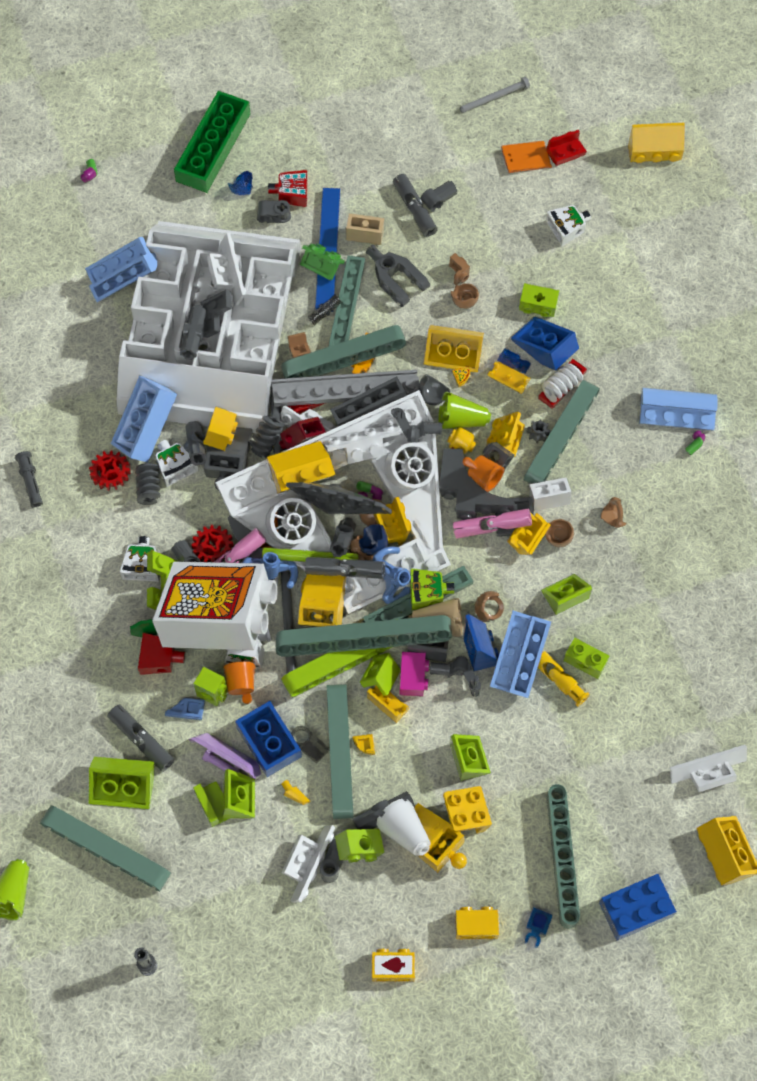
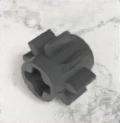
[527,419,551,444]

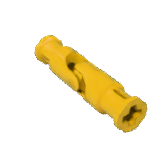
[538,651,590,707]

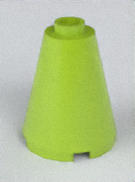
[438,392,491,429]
[0,859,30,920]

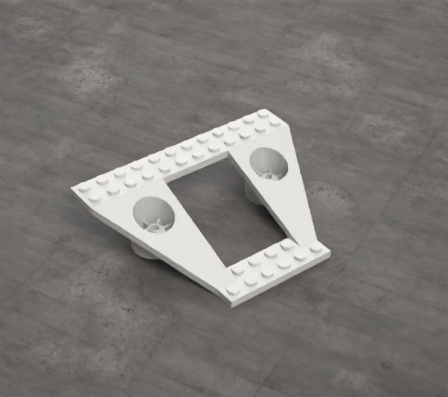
[215,390,451,614]

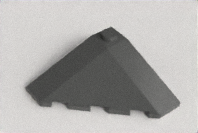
[286,482,392,514]

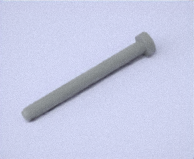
[460,76,530,113]

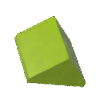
[541,574,592,615]
[450,734,491,781]
[223,769,255,819]

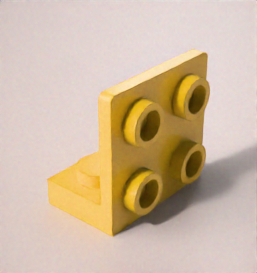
[443,786,492,834]

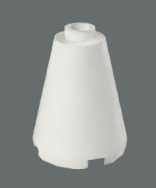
[377,799,430,856]

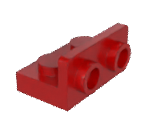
[546,130,587,166]

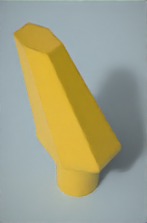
[281,780,310,805]

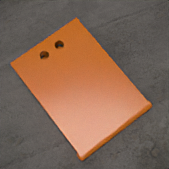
[501,141,552,173]

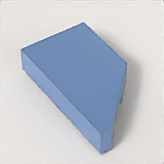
[165,698,205,720]

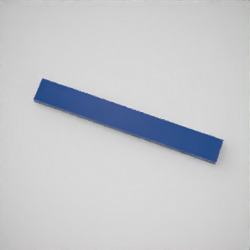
[315,188,340,312]

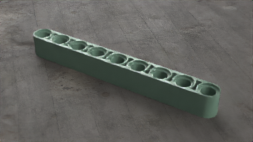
[275,615,452,657]

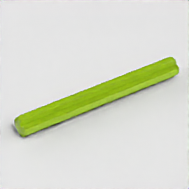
[262,548,359,562]

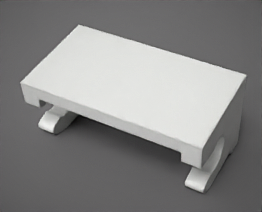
[529,478,571,511]

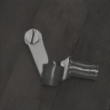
[391,408,442,442]
[430,656,481,697]

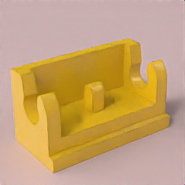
[487,361,531,394]
[507,512,551,555]
[367,686,410,723]

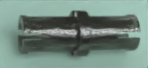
[308,294,342,326]

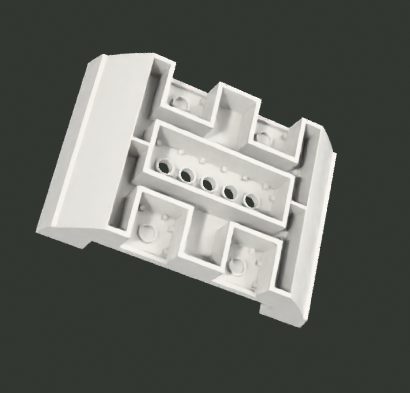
[116,221,301,433]

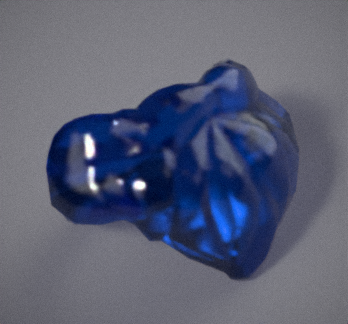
[228,171,253,195]

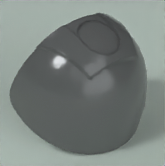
[419,374,450,405]

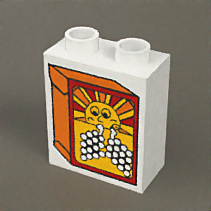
[153,562,277,650]

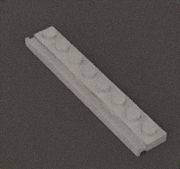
[271,370,419,407]

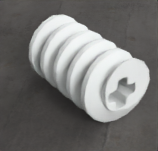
[542,363,583,402]

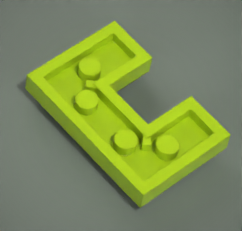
[147,551,179,610]

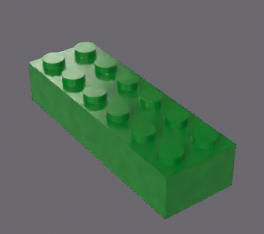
[174,91,251,193]

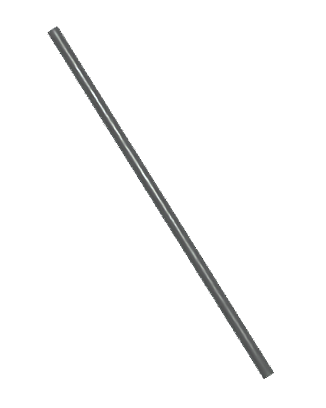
[270,386,296,674]

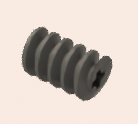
[249,415,285,458]
[135,463,161,505]

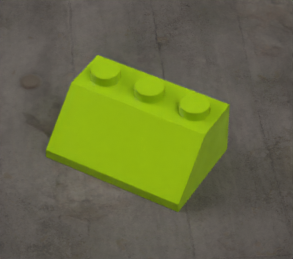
[89,756,154,809]

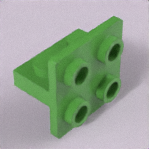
[299,243,345,280]

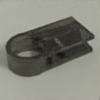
[291,726,330,764]

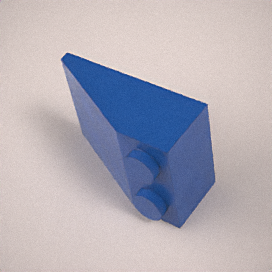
[511,316,579,371]
[463,614,499,672]

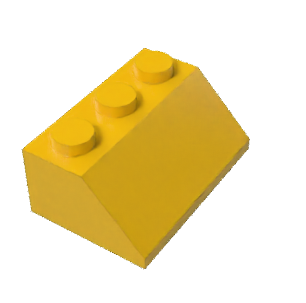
[628,122,685,163]
[424,325,484,373]
[266,441,335,494]
[696,816,757,886]

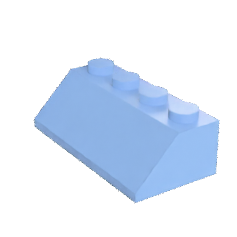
[111,375,177,462]

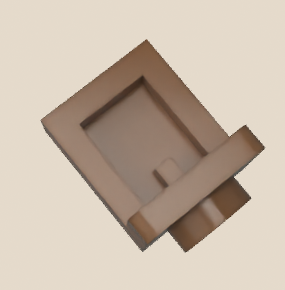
[449,253,470,285]
[287,332,311,358]

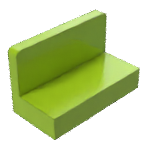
[360,653,401,696]
[193,781,230,827]

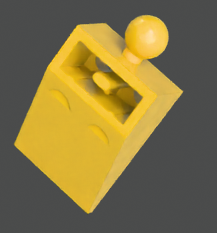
[298,574,346,627]
[414,803,467,873]

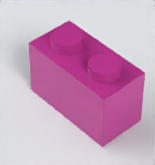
[400,652,429,697]

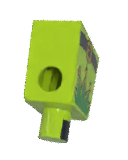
[410,569,454,610]

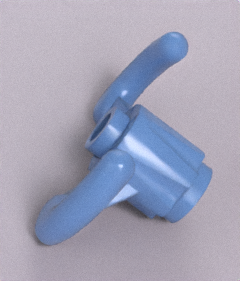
[373,546,411,604]
[242,552,298,589]

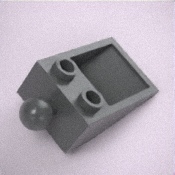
[204,427,252,491]

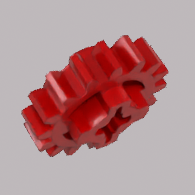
[89,450,131,491]
[192,524,234,563]

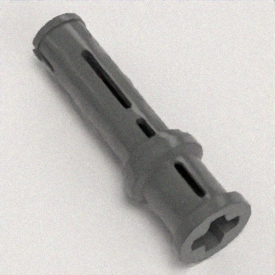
[15,451,43,508]
[134,947,157,976]

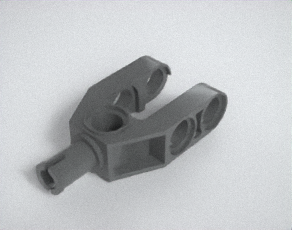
[366,245,430,307]

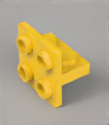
[486,411,525,457]
[374,497,411,546]

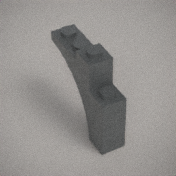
[439,449,516,520]

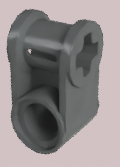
[257,200,291,223]

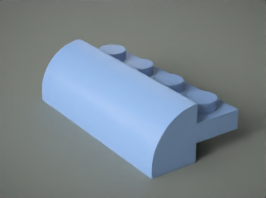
[85,237,157,302]
[639,387,718,430]
[490,611,551,698]

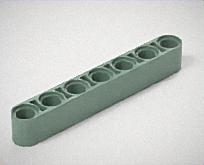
[281,325,406,379]
[523,380,600,484]
[327,684,354,819]
[547,784,580,929]
[40,805,171,892]

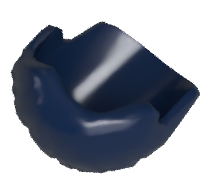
[359,524,388,556]

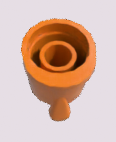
[463,455,505,492]
[223,662,256,704]

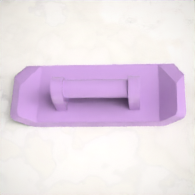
[188,733,261,778]

